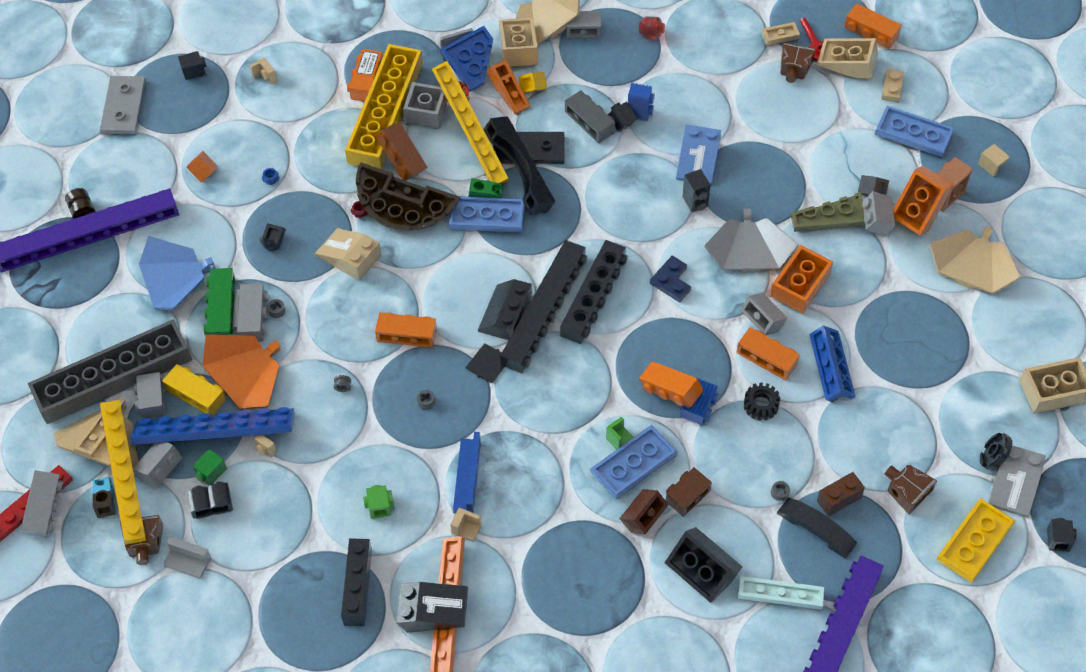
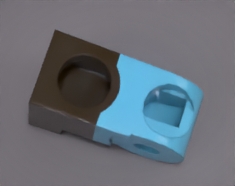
[93,477,116,518]

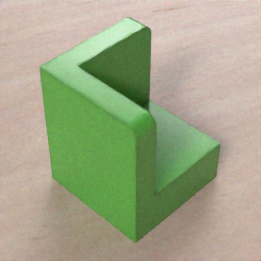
[606,417,633,450]

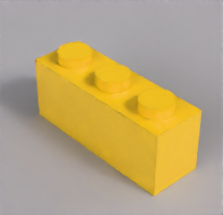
[162,364,226,415]

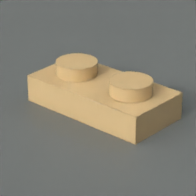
[762,22,800,46]
[881,69,904,103]

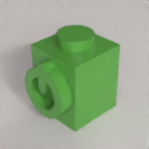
[363,485,394,519]

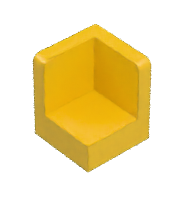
[519,72,547,93]

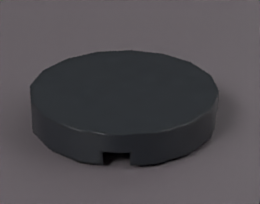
[979,433,1013,471]

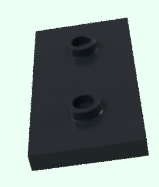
[493,132,564,164]

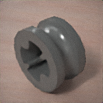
[267,299,285,318]
[333,375,351,392]
[417,390,435,410]
[771,481,790,501]

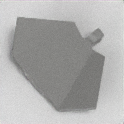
[704,208,798,273]

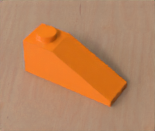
[487,60,530,114]

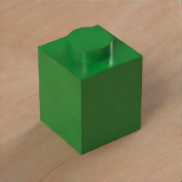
[193,449,227,485]

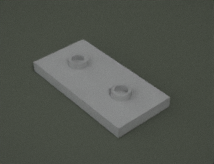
[100,76,146,134]

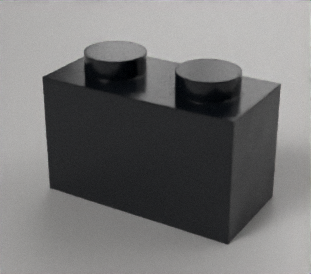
[682,169,711,212]

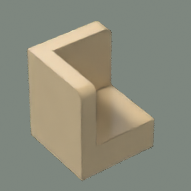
[978,144,1009,177]
[450,508,482,542]

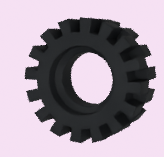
[744,382,780,421]

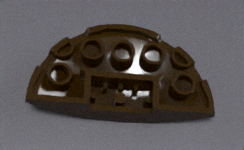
[356,162,461,231]

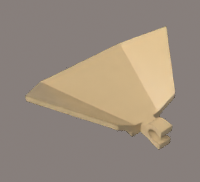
[516,0,580,46]
[930,226,1021,294]
[53,397,139,468]

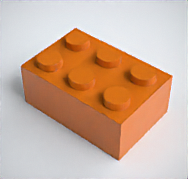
[893,166,954,235]
[770,245,833,314]

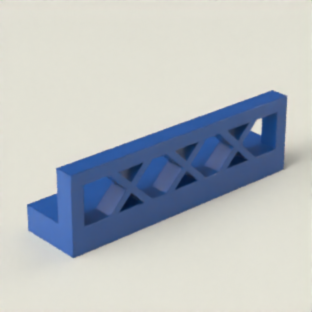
[809,325,856,402]
[453,432,481,514]

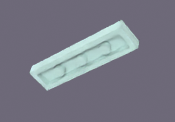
[738,576,824,610]

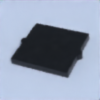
[466,343,505,383]

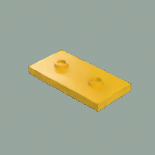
[936,498,1016,583]

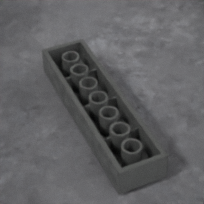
[27,319,192,424]

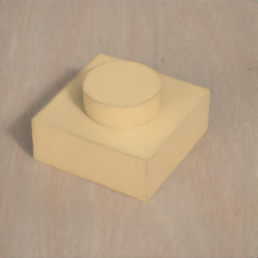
[254,434,277,458]

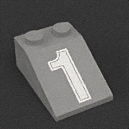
[988,445,1046,518]

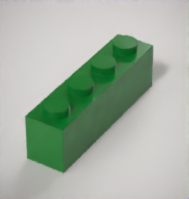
[204,268,235,336]

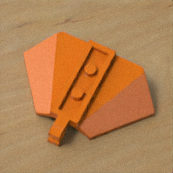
[203,334,281,410]

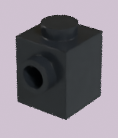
[178,51,207,80]
[608,101,638,132]
[1047,518,1077,552]

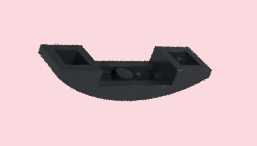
[777,497,857,559]

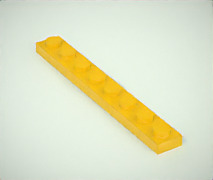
[432,61,510,185]
[100,400,146,545]

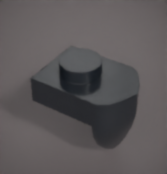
[260,223,286,251]

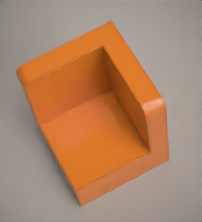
[186,151,218,182]

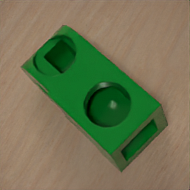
[468,178,503,198]

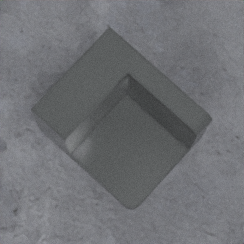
[858,175,890,195]

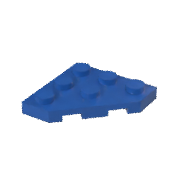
[440,26,494,92]

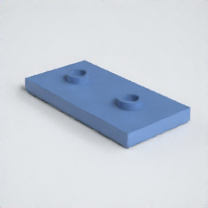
[874,106,955,158]
[449,196,525,233]
[590,424,677,500]

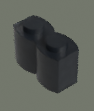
[187,481,233,519]

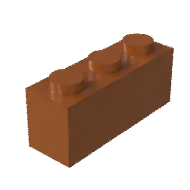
[376,121,428,181]

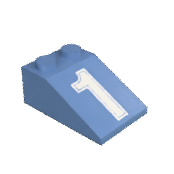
[676,124,722,185]

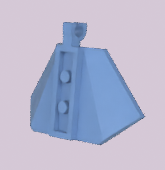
[139,236,216,310]

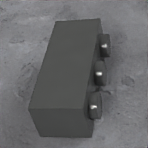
[565,90,615,144]

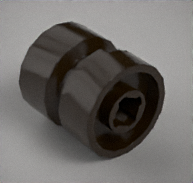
[65,188,96,219]

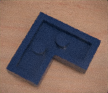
[650,255,691,303]

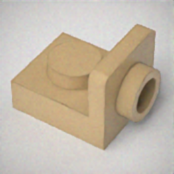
[249,58,278,84]

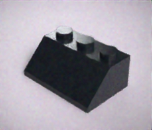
[478,279,532,340]
[664,527,743,603]

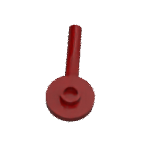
[800,18,824,62]

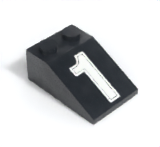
[396,582,468,633]

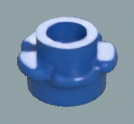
[262,168,280,185]

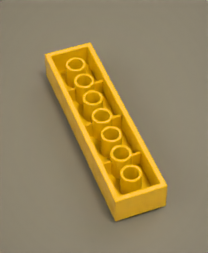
[345,44,423,169]

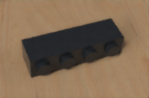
[341,538,372,626]

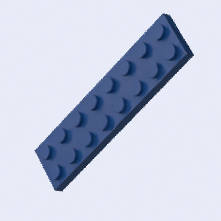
[130,407,295,445]

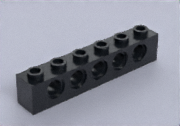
[560,240,628,344]

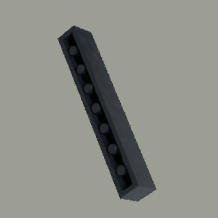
[500,240,587,374]

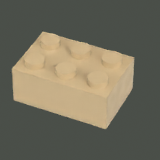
[1019,357,1086,414]

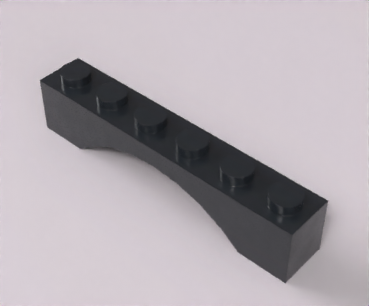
[483,116,556,215]

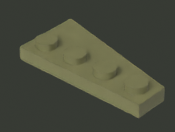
[791,192,865,232]

